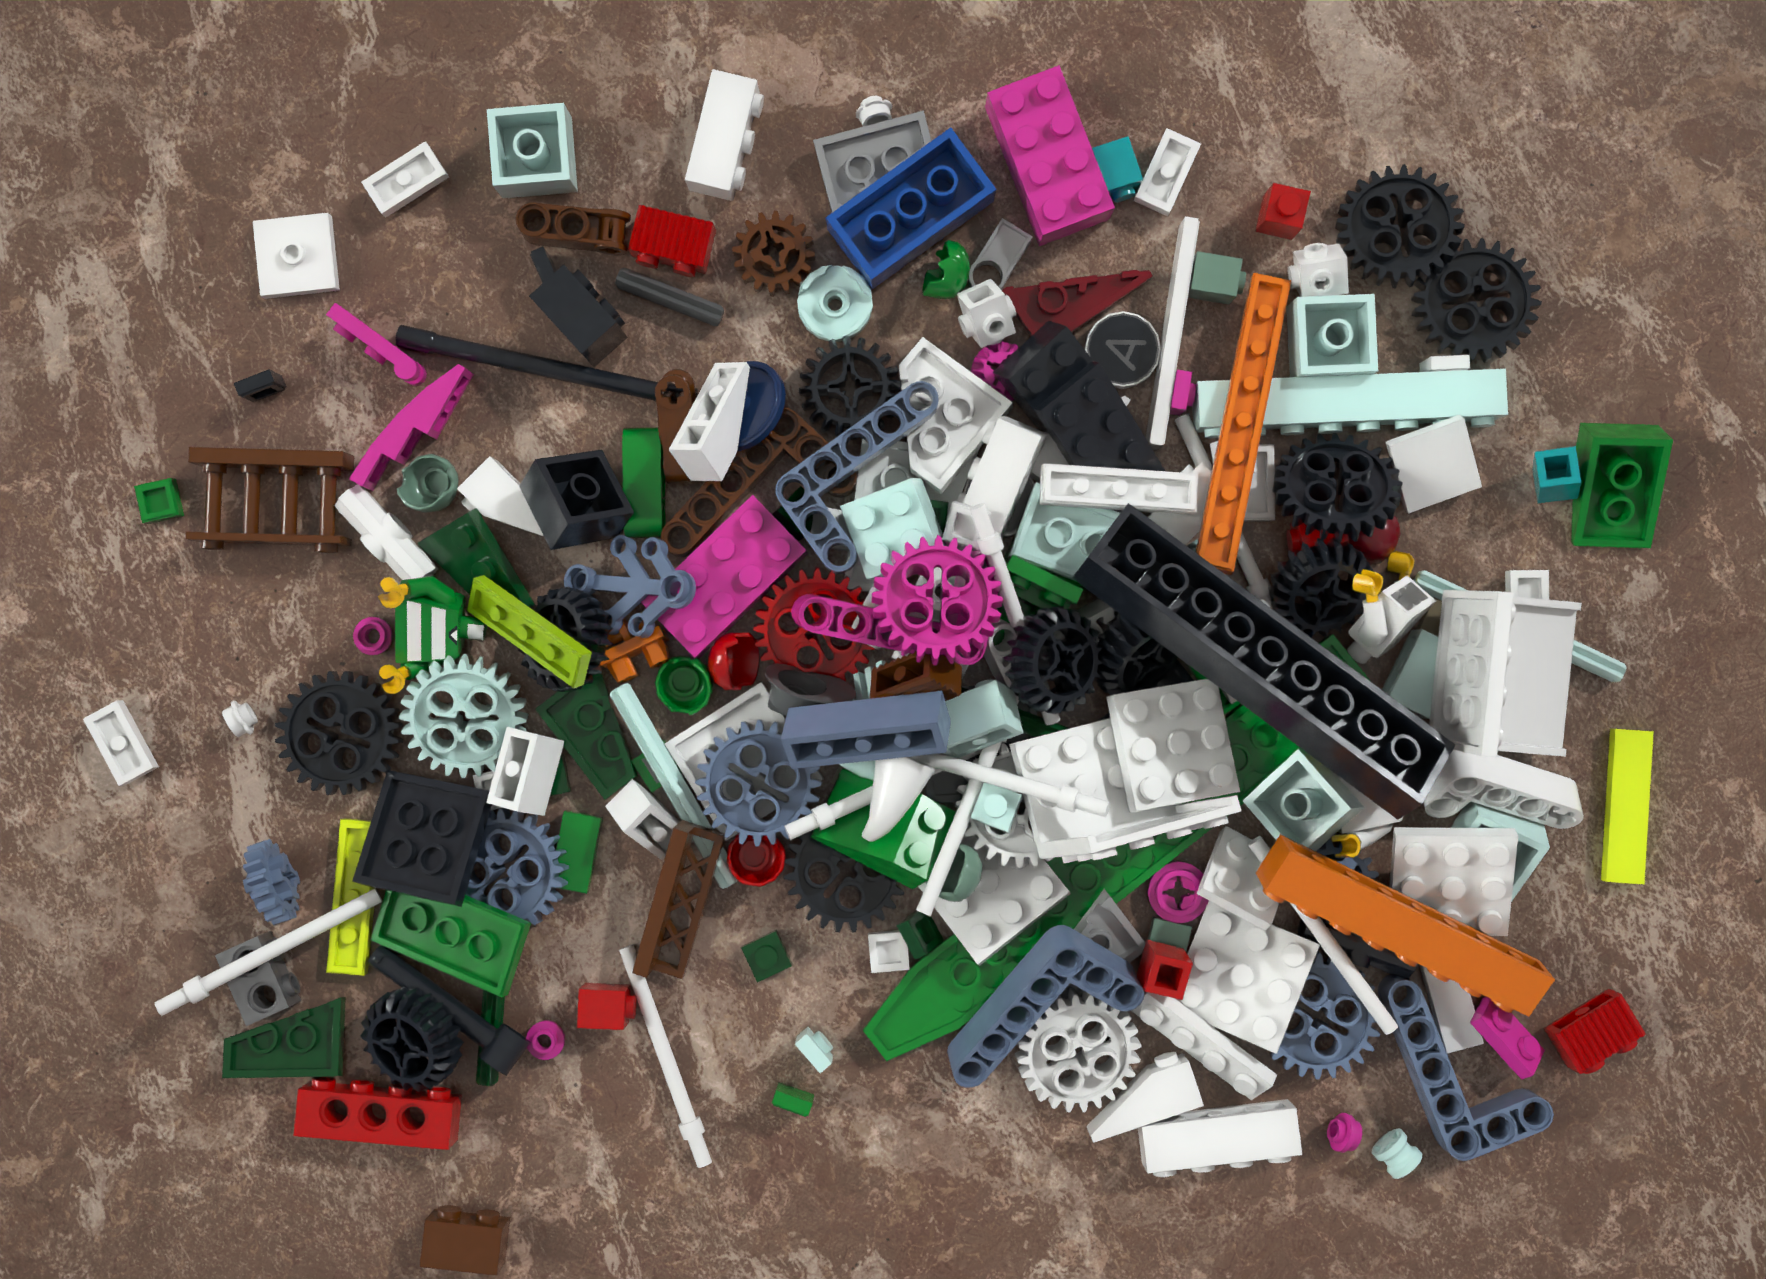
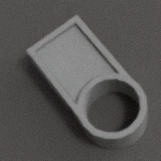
[968,218,1033,290]

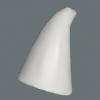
[862,757,935,842]

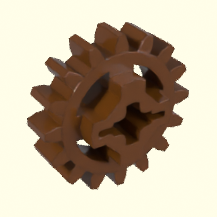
[732,210,816,297]

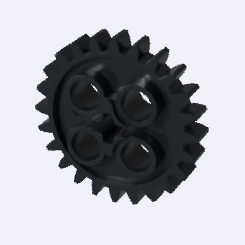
[1335,164,1465,289]
[1411,238,1542,364]
[1272,433,1403,543]
[275,671,404,795]
[783,830,904,933]

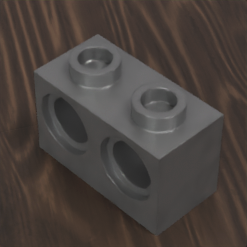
[215,931,301,1026]

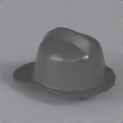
[765,663,856,716]

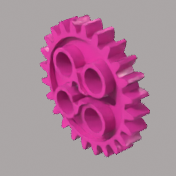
[871,535,1003,665]

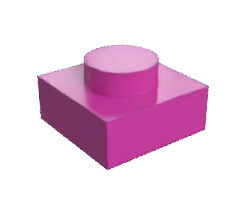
[1169,370,1196,416]

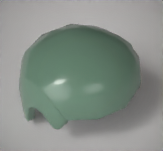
[397,454,459,513]
[926,843,983,902]

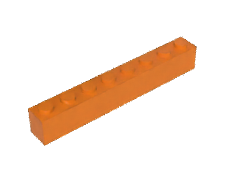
[1256,834,1555,1017]

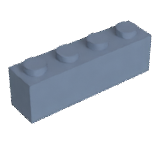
[781,691,951,769]

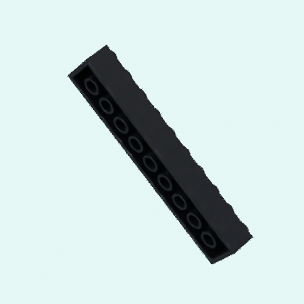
[1072,503,1456,820]

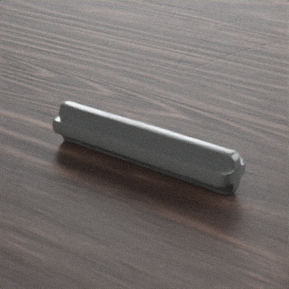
[615,268,724,326]

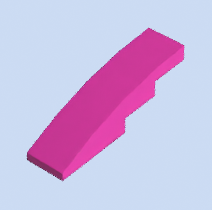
[349,364,474,491]

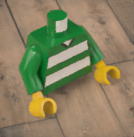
[378,576,487,694]

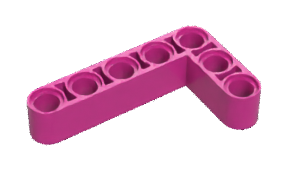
[792,551,998,665]

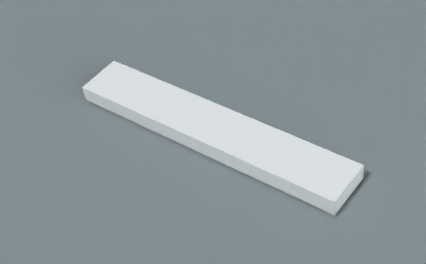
[1145,216,1200,450]

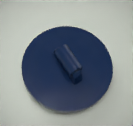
[737,361,786,451]

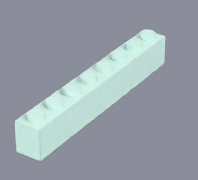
[1192,369,1508,438]

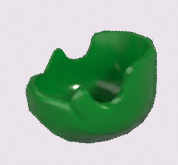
[922,240,970,299]
[655,656,714,715]

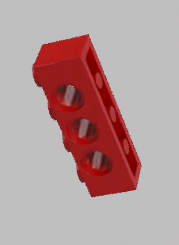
[293,1077,462,1150]

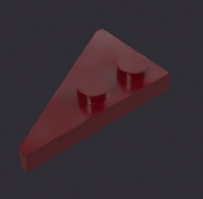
[1002,270,1153,337]

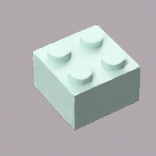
[487,103,578,198]
[1286,294,1378,377]
[840,478,947,580]
[1243,749,1365,851]

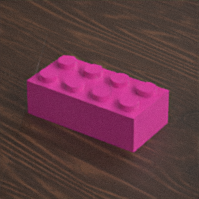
[985,65,1115,246]
[641,495,808,659]

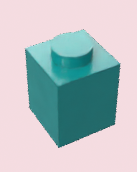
[1092,136,1143,203]
[1532,446,1581,504]

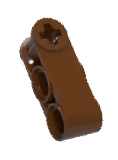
[516,202,631,255]
[655,369,696,483]

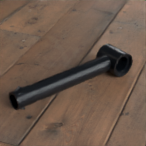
[368,945,531,1076]

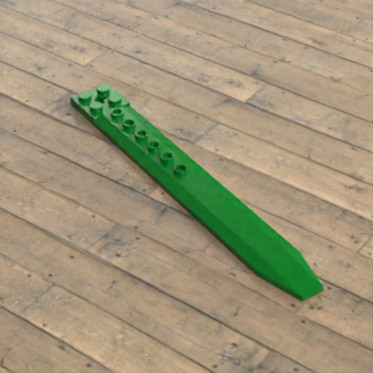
[863,634,1371,1061]

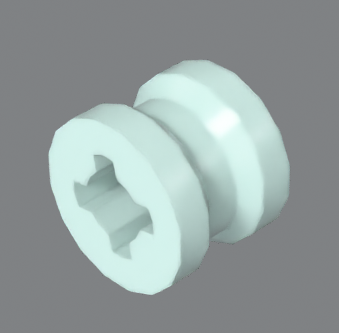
[1372,1128,1422,1179]

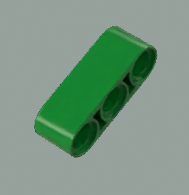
[622,427,666,538]

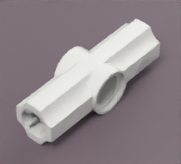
[334,484,438,580]

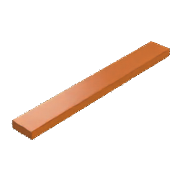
[1196,273,1291,575]

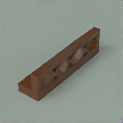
[632,820,725,979]

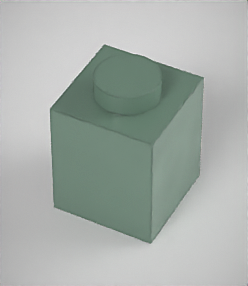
[1188,251,1246,305]

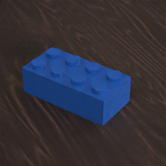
[826,127,996,290]

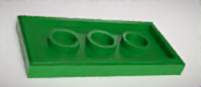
[371,890,531,998]

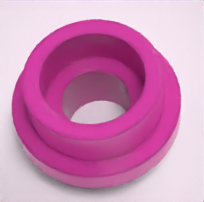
[353,617,393,655]
[526,1020,565,1060]
[1327,1113,1362,1153]

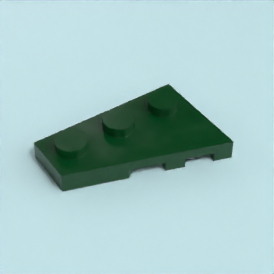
[222,997,346,1078]

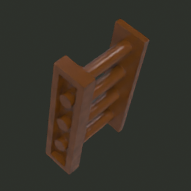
[186,447,354,553]

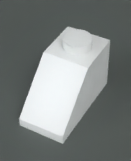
[605,779,693,862]

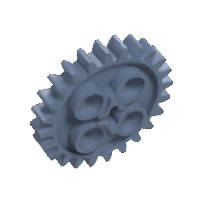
[695,719,822,846]
[465,808,569,925]
[1270,951,1381,1080]

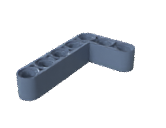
[775,381,939,574]
[947,925,1145,1088]
[1378,974,1554,1161]

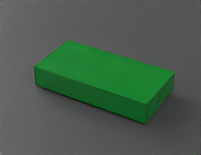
[556,810,603,894]

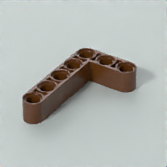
[661,407,857,557]

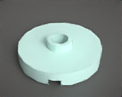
[797,265,873,342]

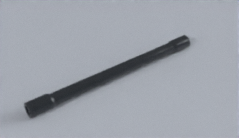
[396,325,698,401]

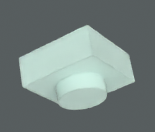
[971,782,1023,833]
[795,1027,833,1073]

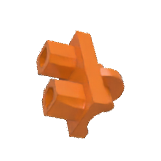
[600,617,670,684]

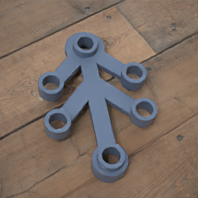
[564,535,696,638]

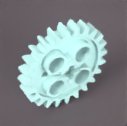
[399,654,528,778]

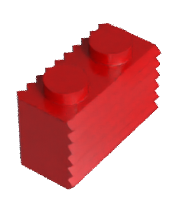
[628,205,716,277]
[1544,989,1646,1074]

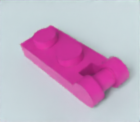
[326,303,427,386]

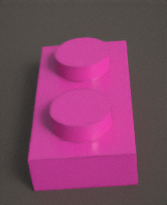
[1470,997,1545,1080]

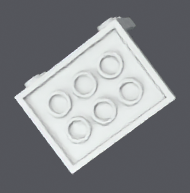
[1429,590,1582,757]
[1009,718,1241,863]

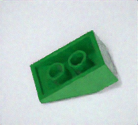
[1571,423,1673,548]
[811,769,956,890]

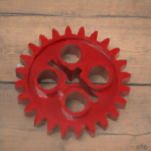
[753,567,875,681]

